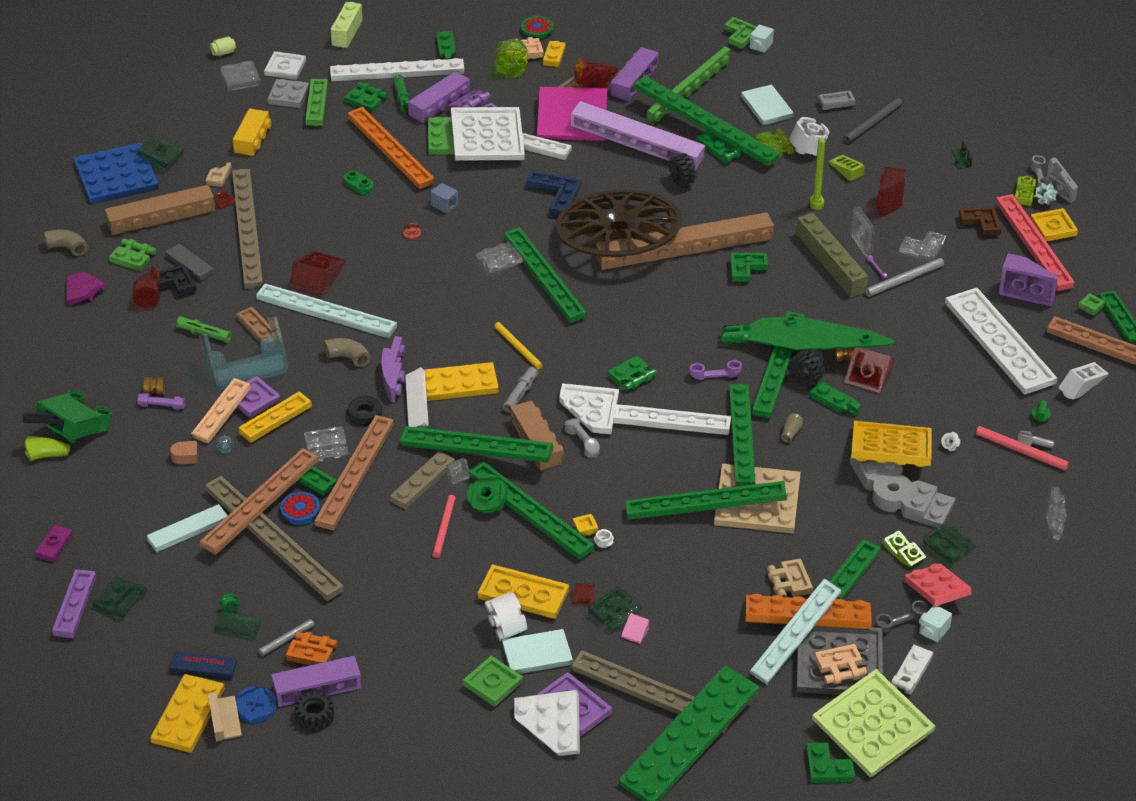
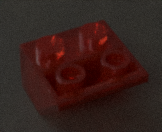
[574,57,618,88]
[877,167,906,217]

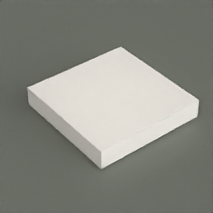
[264,52,306,80]

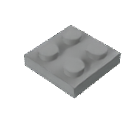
[268,79,309,108]

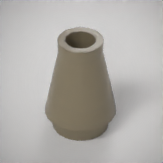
[781,413,803,442]

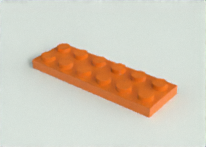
[745,594,872,629]

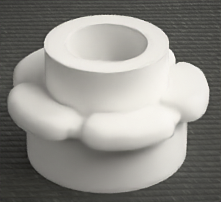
[941,432,960,451]
[594,529,614,548]

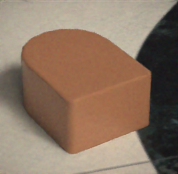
[170,441,198,465]

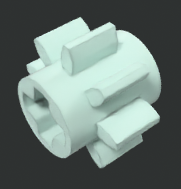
[1034,183,1058,205]

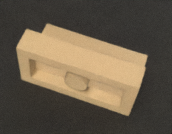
[208,692,242,741]

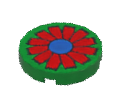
[521,16,553,40]

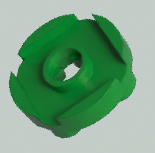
[467,474,507,514]

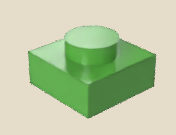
[1079,293,1105,316]

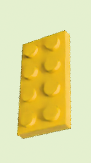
[425,362,499,401]
[478,564,569,619]
[150,674,225,753]

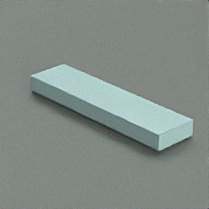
[147,504,227,553]

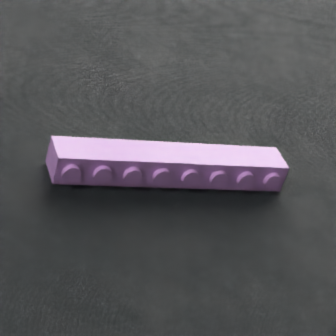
[571,101,705,170]

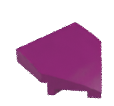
[66,272,106,305]

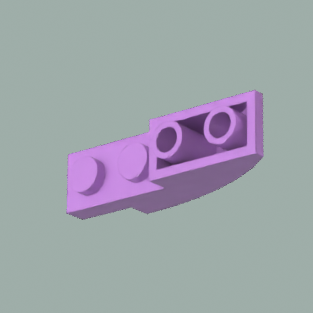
[381,336,405,403]

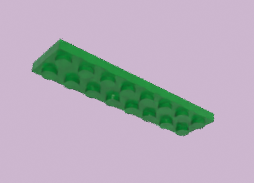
[618,665,759,801]

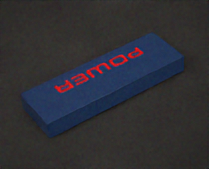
[170,652,237,679]

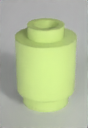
[210,36,236,57]

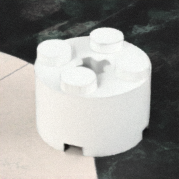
[789,117,829,156]
[485,592,527,641]

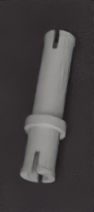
[503,367,538,413]

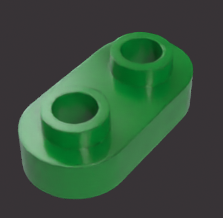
[344,170,374,195]

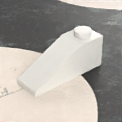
[1058,362,1109,399]

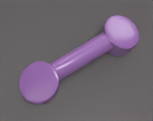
[690,360,742,380]

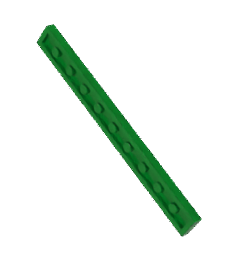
[634,76,780,166]

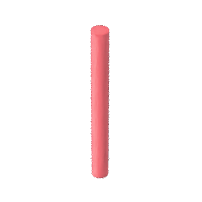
[432,495,456,558]

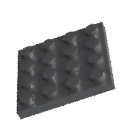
[797,626,883,695]

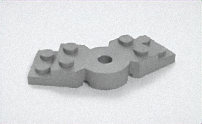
[850,457,956,529]

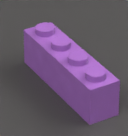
[610,47,659,101]
[408,71,470,123]
[271,656,362,707]

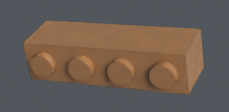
[510,401,564,471]

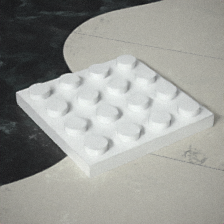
[451,107,525,160]

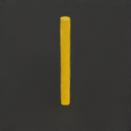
[494,322,543,370]

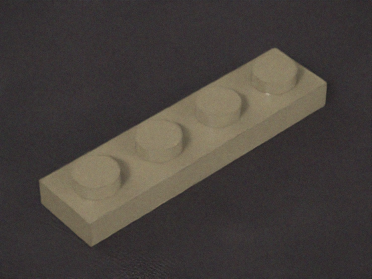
[390,451,455,510]

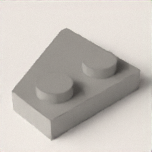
[1047,157,1078,203]

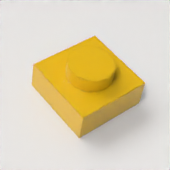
[573,514,598,536]

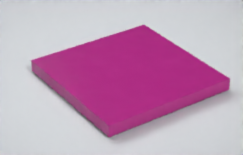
[537,87,607,141]

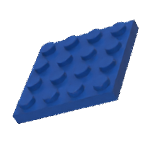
[74,143,159,204]

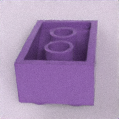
[999,253,1058,307]

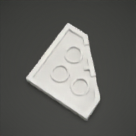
[559,383,619,434]
[514,690,580,756]

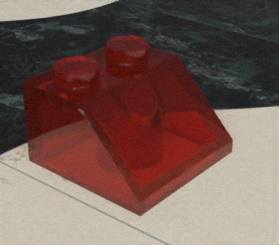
[844,347,895,393]

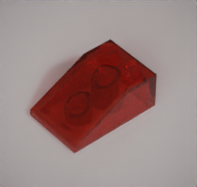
[290,250,346,293]

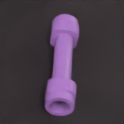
[137,393,185,410]

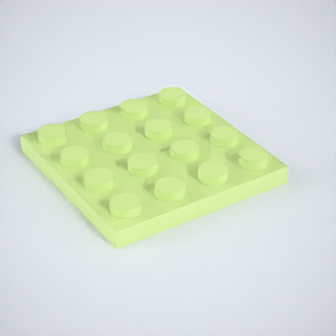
[812,669,935,778]

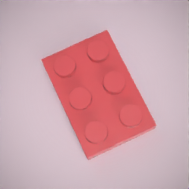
[904,563,972,606]

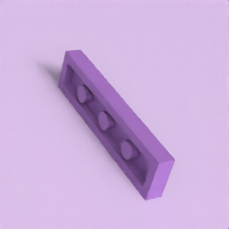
[52,569,96,638]

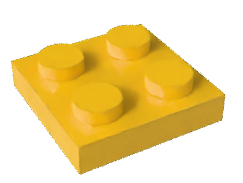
[1030,208,1078,241]

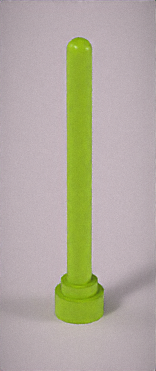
[810,138,825,210]

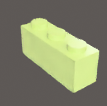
[331,2,362,48]

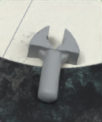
[1017,431,1054,448]

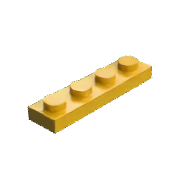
[238,392,312,443]

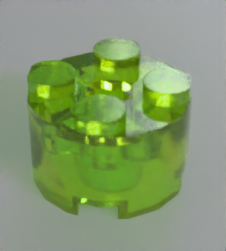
[495,39,528,78]

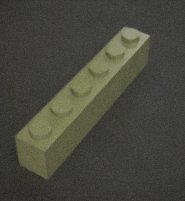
[796,213,868,297]

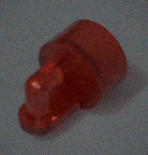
[132,267,161,308]

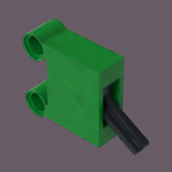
[22,390,112,443]

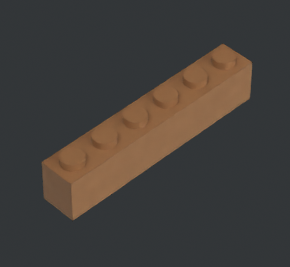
[105,185,216,235]

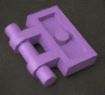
[447,90,490,112]

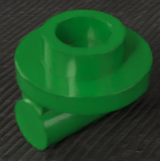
[1031,400,1051,422]

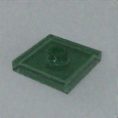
[136,135,184,169]

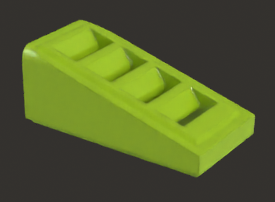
[829,155,865,181]

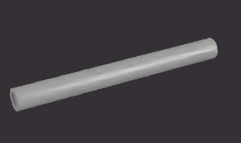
[865,258,944,297]

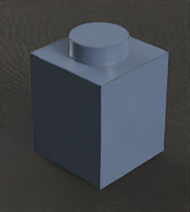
[430,183,459,214]

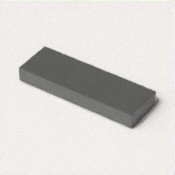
[165,244,214,281]

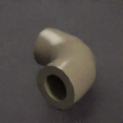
[43,229,89,256]
[323,338,371,367]

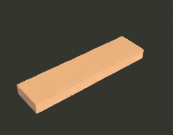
[191,378,251,444]

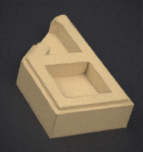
[205,162,232,187]

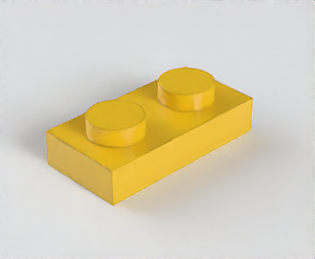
[543,41,566,67]

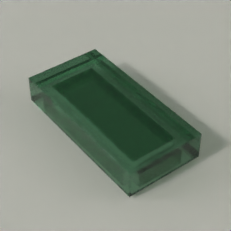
[215,611,261,639]

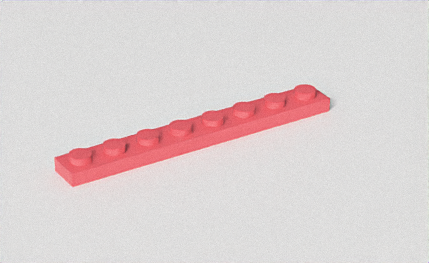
[996,194,1075,291]

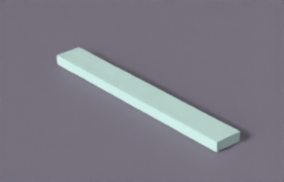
[256,284,397,338]

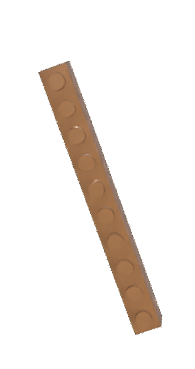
[596,212,774,270]

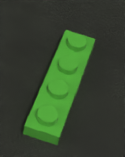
[306,79,328,126]

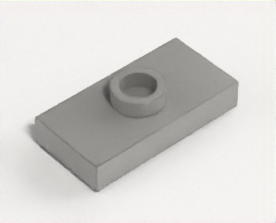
[818,91,856,110]

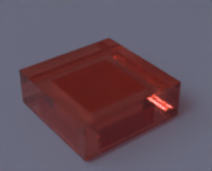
[213,190,236,210]
[573,583,595,604]

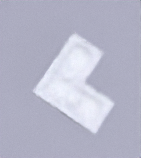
[899,231,946,261]

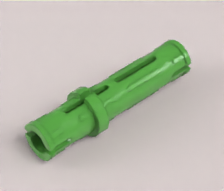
[176,316,232,343]

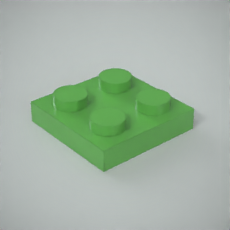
[463,656,523,707]

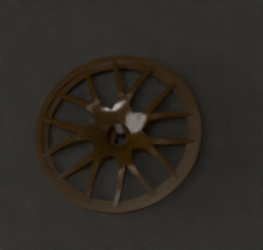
[556,189,682,257]

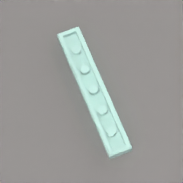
[750,579,841,685]

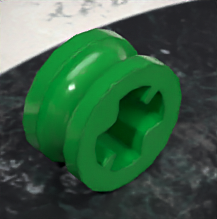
[219,593,240,614]

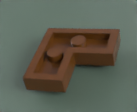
[959,207,1001,236]

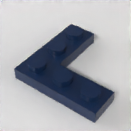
[526,170,582,216]

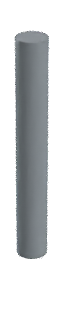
[258,619,315,657]

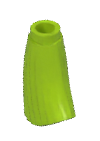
[24,435,70,461]

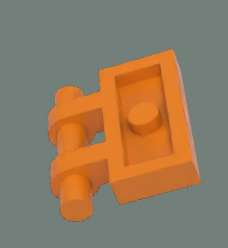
[286,632,338,666]

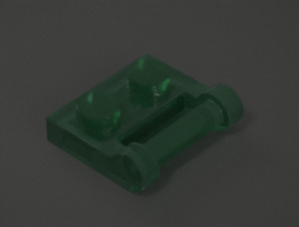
[92,576,147,620]

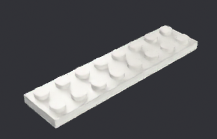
[945,288,1058,395]

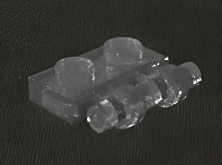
[476,242,522,273]
[304,426,349,461]
[1046,487,1067,539]

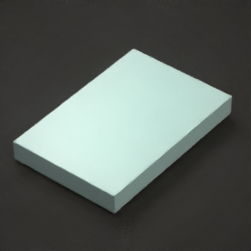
[741,85,794,125]
[502,629,573,674]

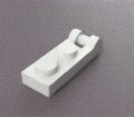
[891,645,933,695]

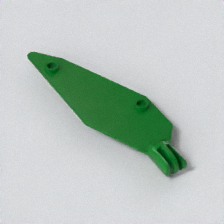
[722,316,894,351]

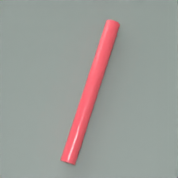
[976,426,1069,471]

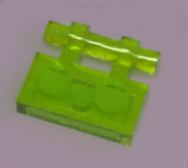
[754,128,794,157]

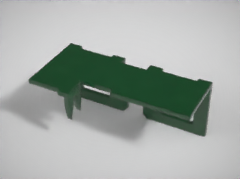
[951,140,973,169]

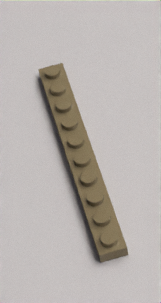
[232,169,263,289]
[205,476,344,601]

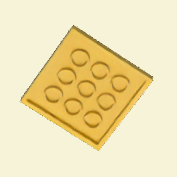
[851,421,932,467]

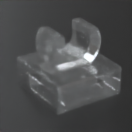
[446,458,470,484]

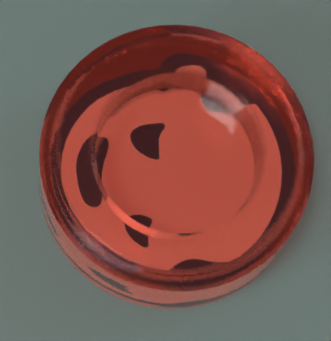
[403,223,421,239]

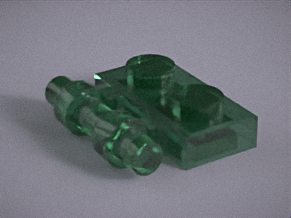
[923,523,976,564]
[588,586,642,631]

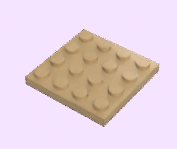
[714,464,801,534]

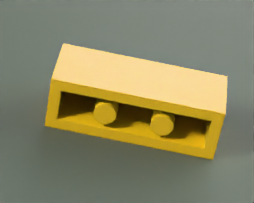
[233,109,272,156]

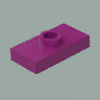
[35,525,73,562]

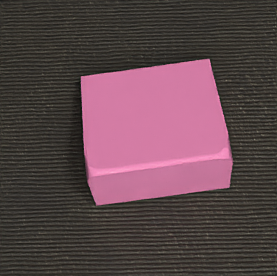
[621,614,649,644]

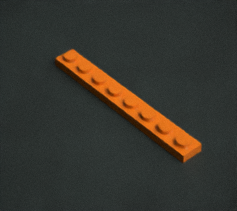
[348,107,435,189]

